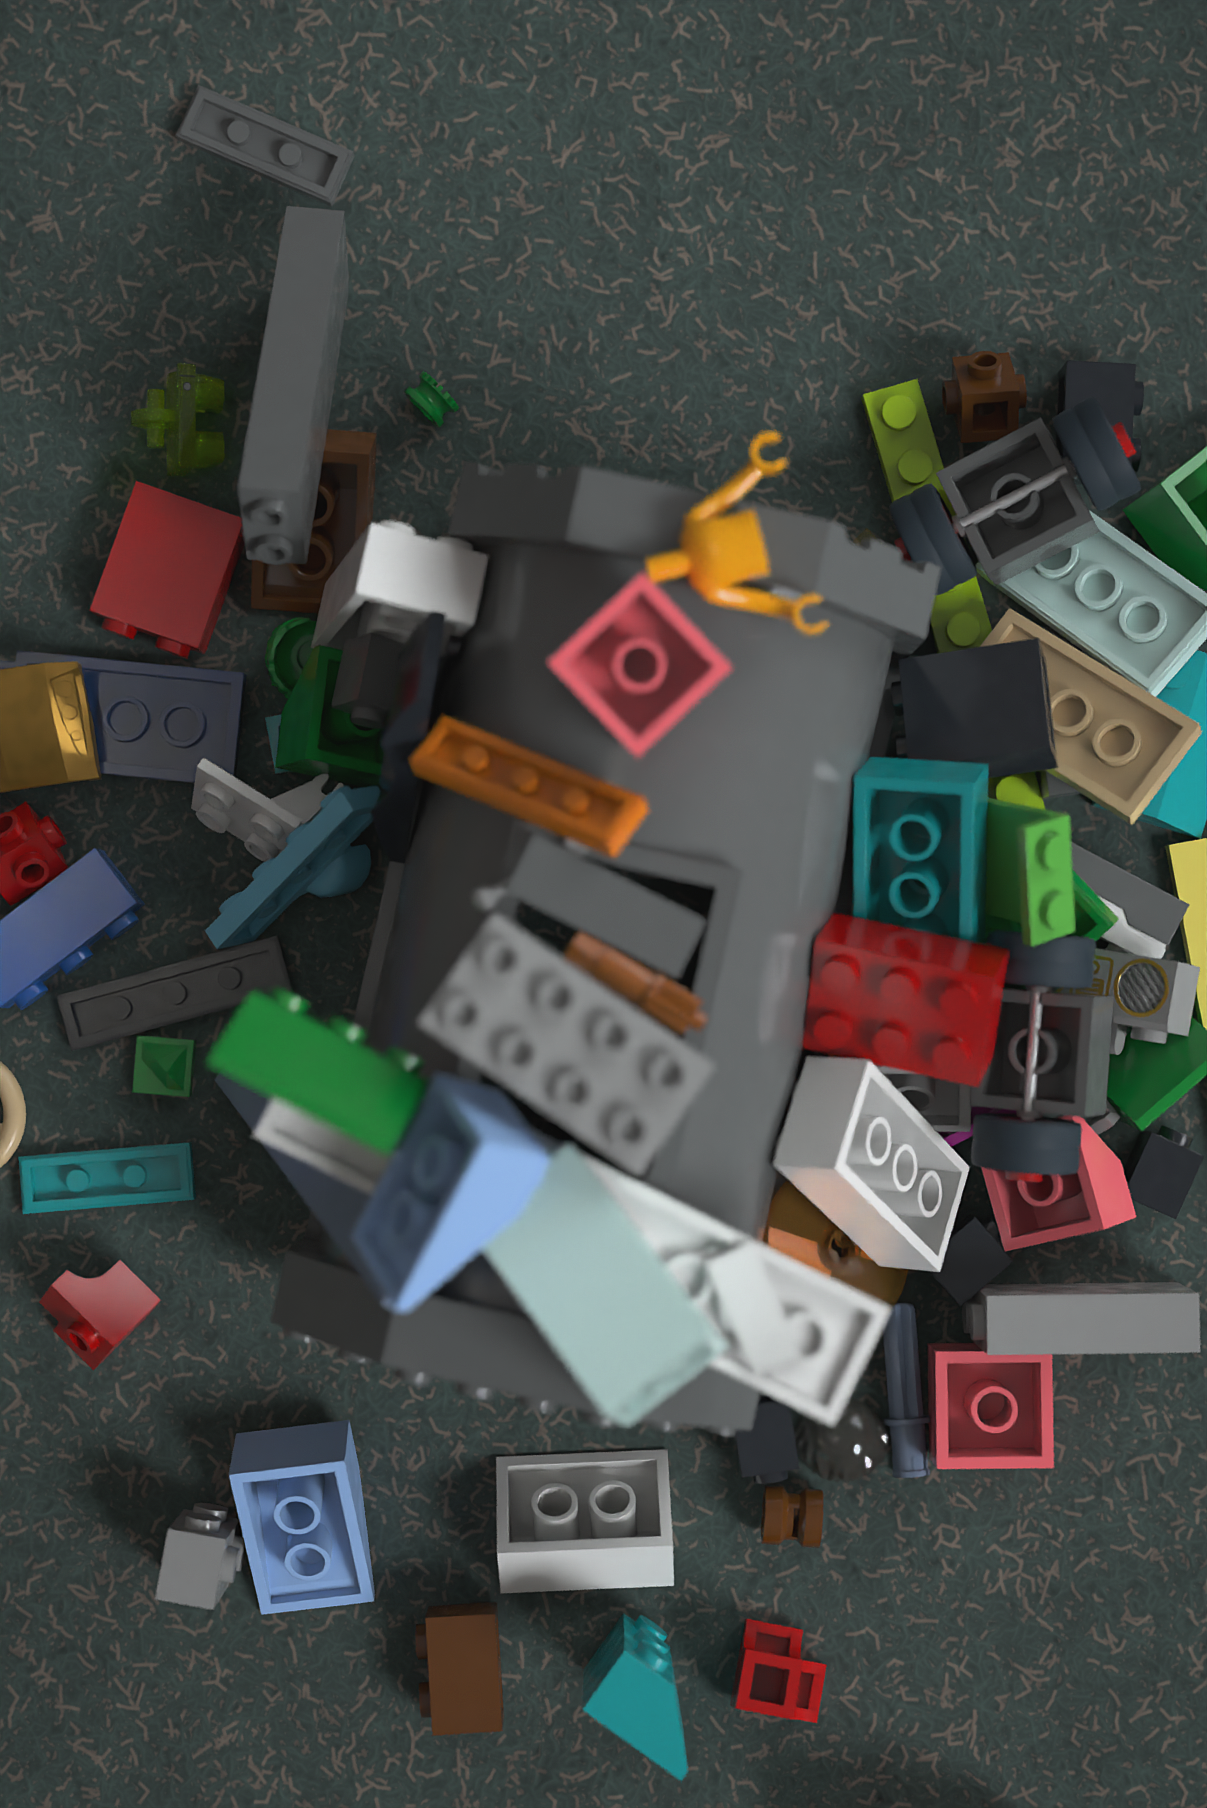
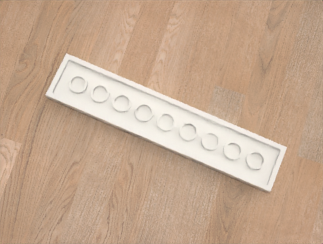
[254,1073,891,1426]

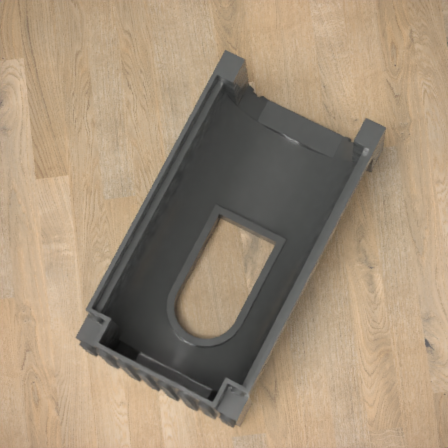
[270,462,941,1436]

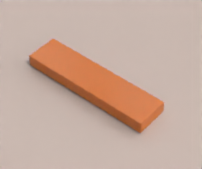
[409,715,649,858]

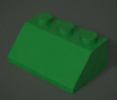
[207,986,433,1156]

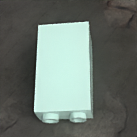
[482,1143,730,1427]

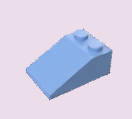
[350,1073,551,1312]
[229,1420,375,1615]

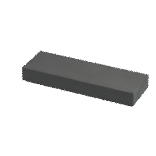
[176,85,354,207]
[505,834,706,978]

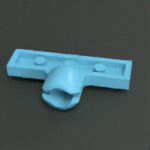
[205,786,380,949]

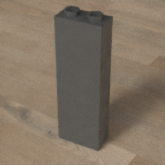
[238,206,349,565]

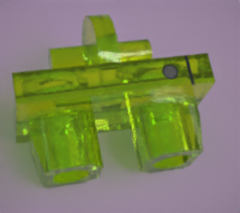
[131,363,224,476]

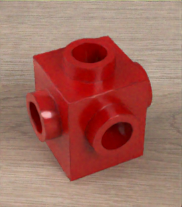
[0,801,68,906]

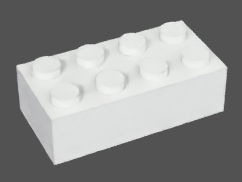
[311,521,488,658]
[773,1056,970,1272]

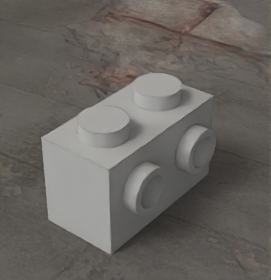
[155,1503,246,1610]

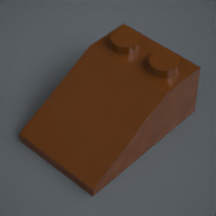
[251,429,377,614]

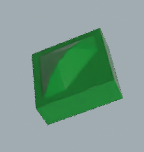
[132,1035,196,1097]

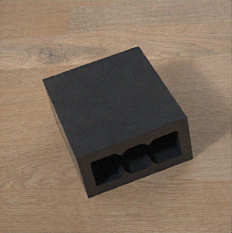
[891,638,1058,778]

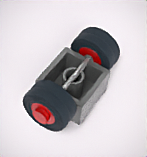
[889,397,1141,596]
[970,930,1114,1182]

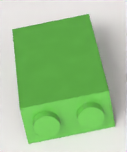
[919,798,1075,946]

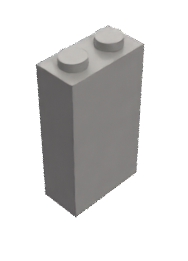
[962,1282,1200,1355]

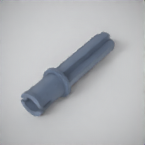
[883,1303,930,1478]

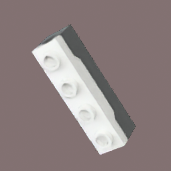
[1071,842,1189,959]

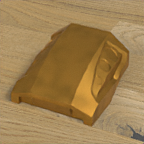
[0,661,101,793]

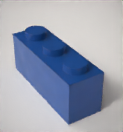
[0,848,145,1010]

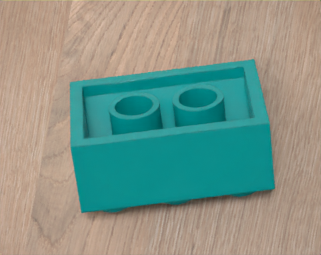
[1091,650,1207,839]
[582,1613,688,1781]

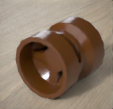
[761,1485,824,1548]

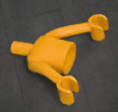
[645,432,829,636]

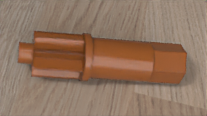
[563,930,708,1035]

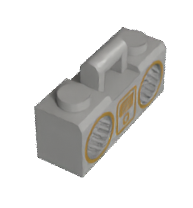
[1044,949,1200,1055]

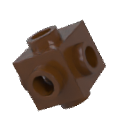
[942,351,1027,443]

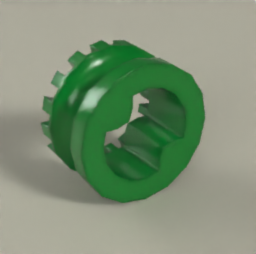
[404,371,459,428]

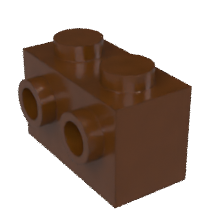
[416,1602,504,1736]

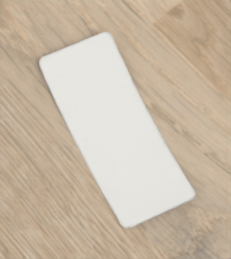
[707,1244,802,1376]

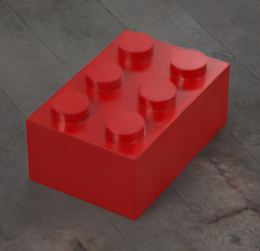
[802,913,1009,1087]

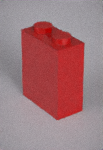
[90,481,245,659]

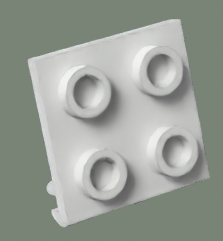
[191,758,344,862]

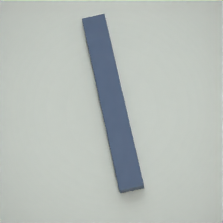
[215,1071,400,1313]

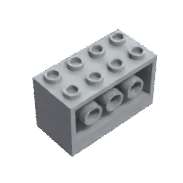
[418,913,716,1177]

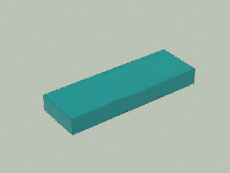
[18,1142,196,1214]

